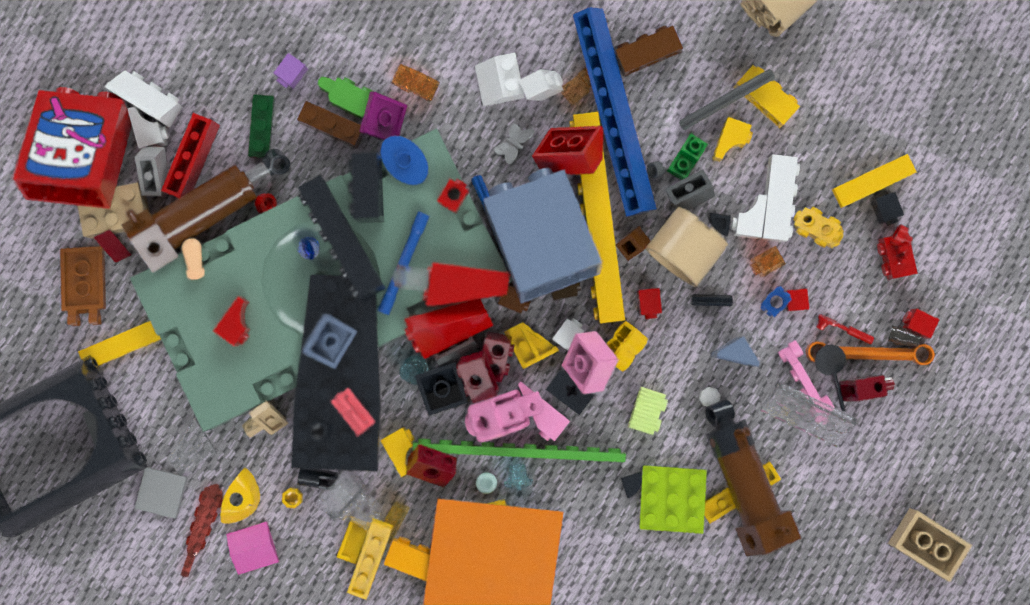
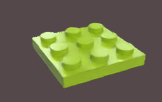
[640,465,707,534]

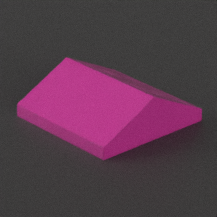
[226,521,279,575]

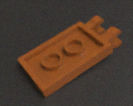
[60,246,106,326]

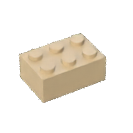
[78,182,150,239]
[888,508,972,582]

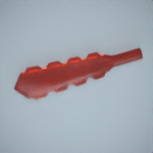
[180,483,224,577]

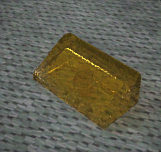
[384,500,410,544]

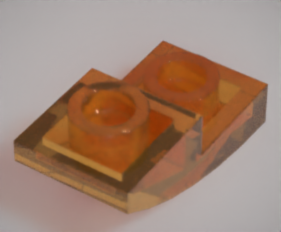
[391,64,440,102]

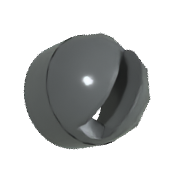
[647,161,665,179]

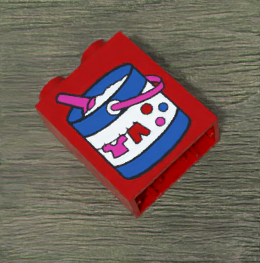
[12,87,132,209]

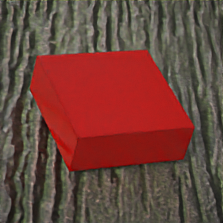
[785,289,809,311]

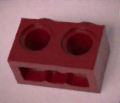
[477,331,515,383]

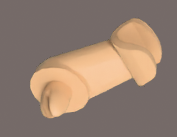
[182,238,205,280]

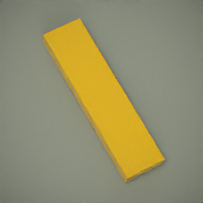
[78,321,161,366]
[704,461,781,524]
[347,518,393,600]

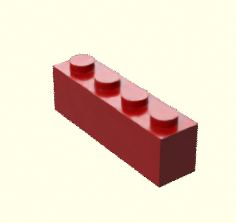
[161,113,220,198]

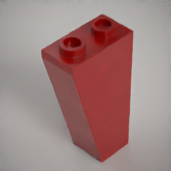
[423,262,510,307]
[404,299,494,359]

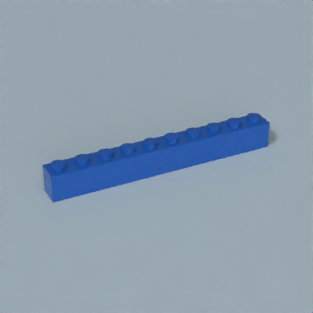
[573,7,657,217]

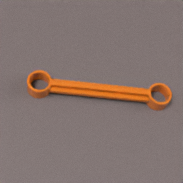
[806,342,935,365]

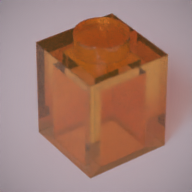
[750,246,786,278]

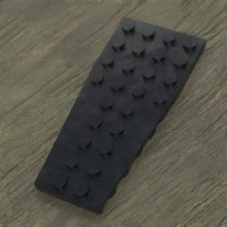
[291,274,381,472]

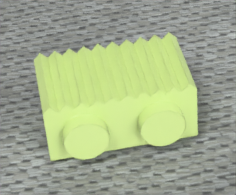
[627,387,668,435]

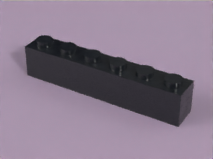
[298,175,386,301]

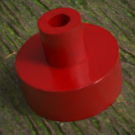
[254,193,277,214]
[890,224,913,247]

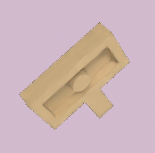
[242,401,289,438]

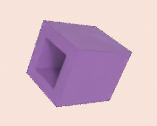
[274,53,308,89]

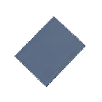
[302,313,357,369]
[711,336,760,367]

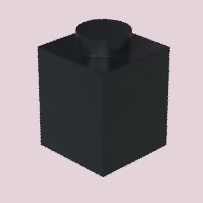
[870,192,904,226]

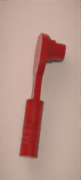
[816,314,874,344]

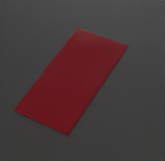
[93,229,131,263]

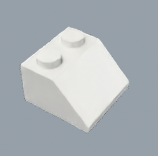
[475,53,524,107]

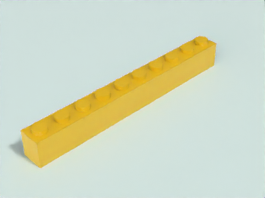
[569,112,625,324]

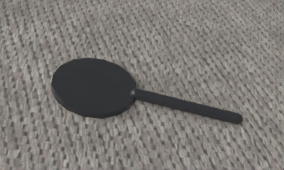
[814,344,846,412]

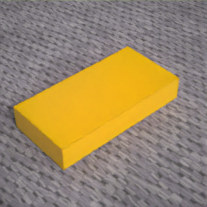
[337,517,371,564]

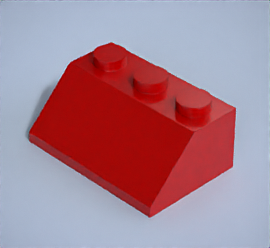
[532,126,603,175]

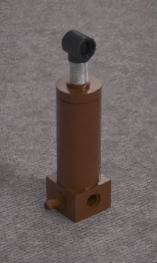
[121,149,290,273]

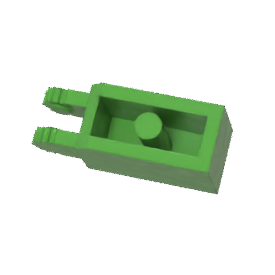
[318,76,372,120]

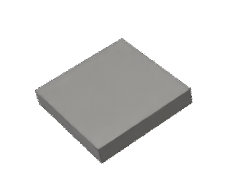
[134,467,188,519]

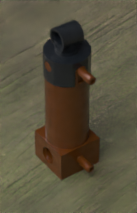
[705,399,802,557]

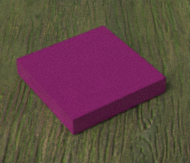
[359,91,407,141]

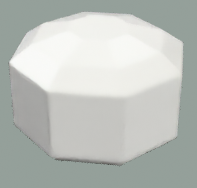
[699,387,721,407]

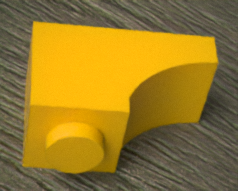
[712,117,753,162]
[380,427,415,477]

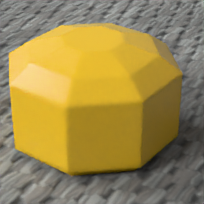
[282,487,303,508]

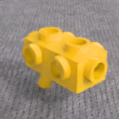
[793,207,844,249]

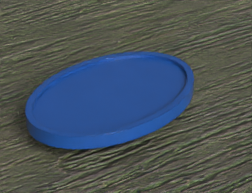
[381,136,428,185]

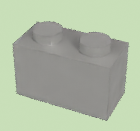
[135,147,168,196]

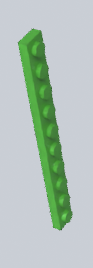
[413,438,626,462]

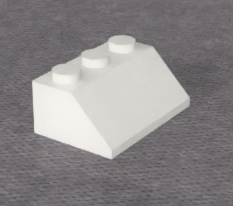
[105,70,183,128]

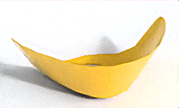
[221,468,260,524]

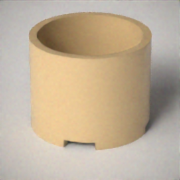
[740,0,817,37]
[646,207,728,287]

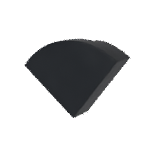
[709,212,731,237]
[621,471,642,499]

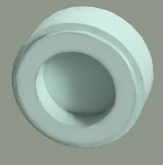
[476,472,497,494]

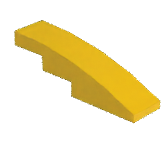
[832,154,917,208]

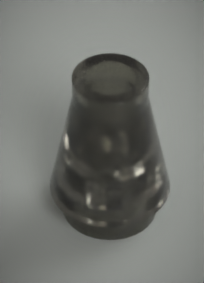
[888,325,921,347]

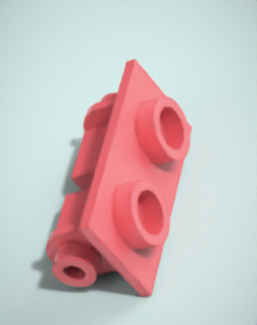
[331,388,375,435]

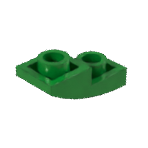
[667,133,708,180]

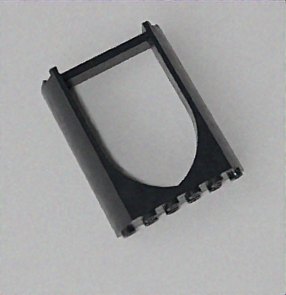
[0,355,148,538]

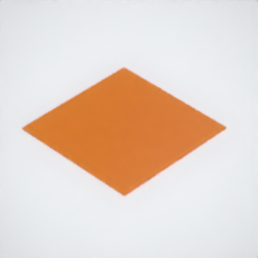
[423,498,564,605]

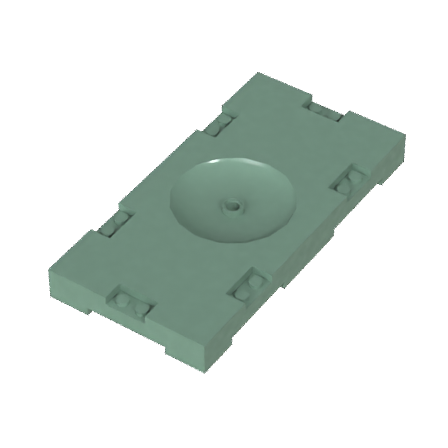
[130,128,512,432]

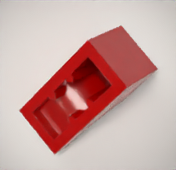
[213,296,251,347]

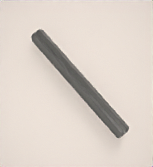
[679,69,775,130]

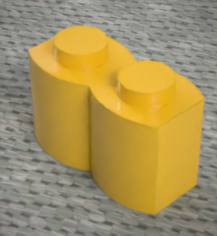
[606,321,648,372]

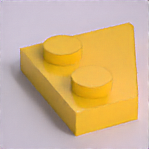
[504,322,559,369]

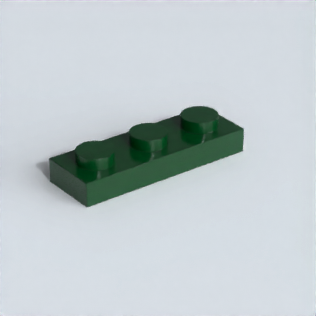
[248,94,275,158]

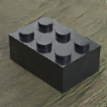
[348,152,384,223]

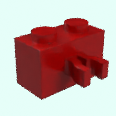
[877,233,918,280]

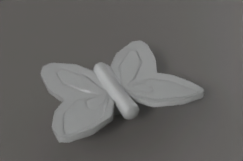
[494,124,535,165]

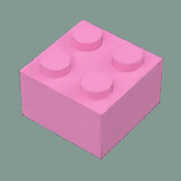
[562,331,618,394]

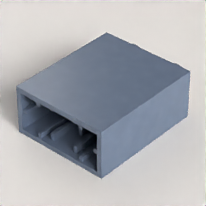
[484,168,602,303]

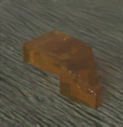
[561,67,592,106]

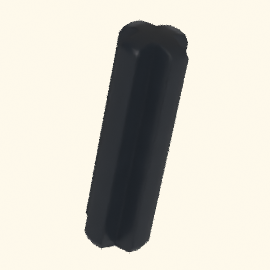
[691,294,733,307]

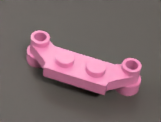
[778,340,835,418]

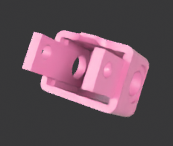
[465,389,545,442]

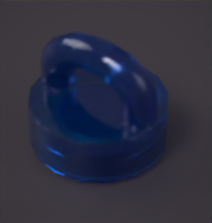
[298,237,320,260]

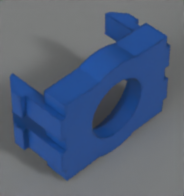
[760,286,792,317]

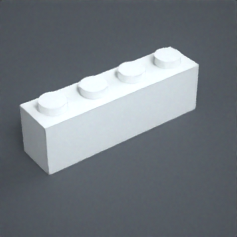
[759,154,800,243]

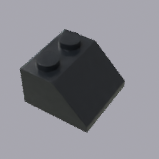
[415,362,470,416]

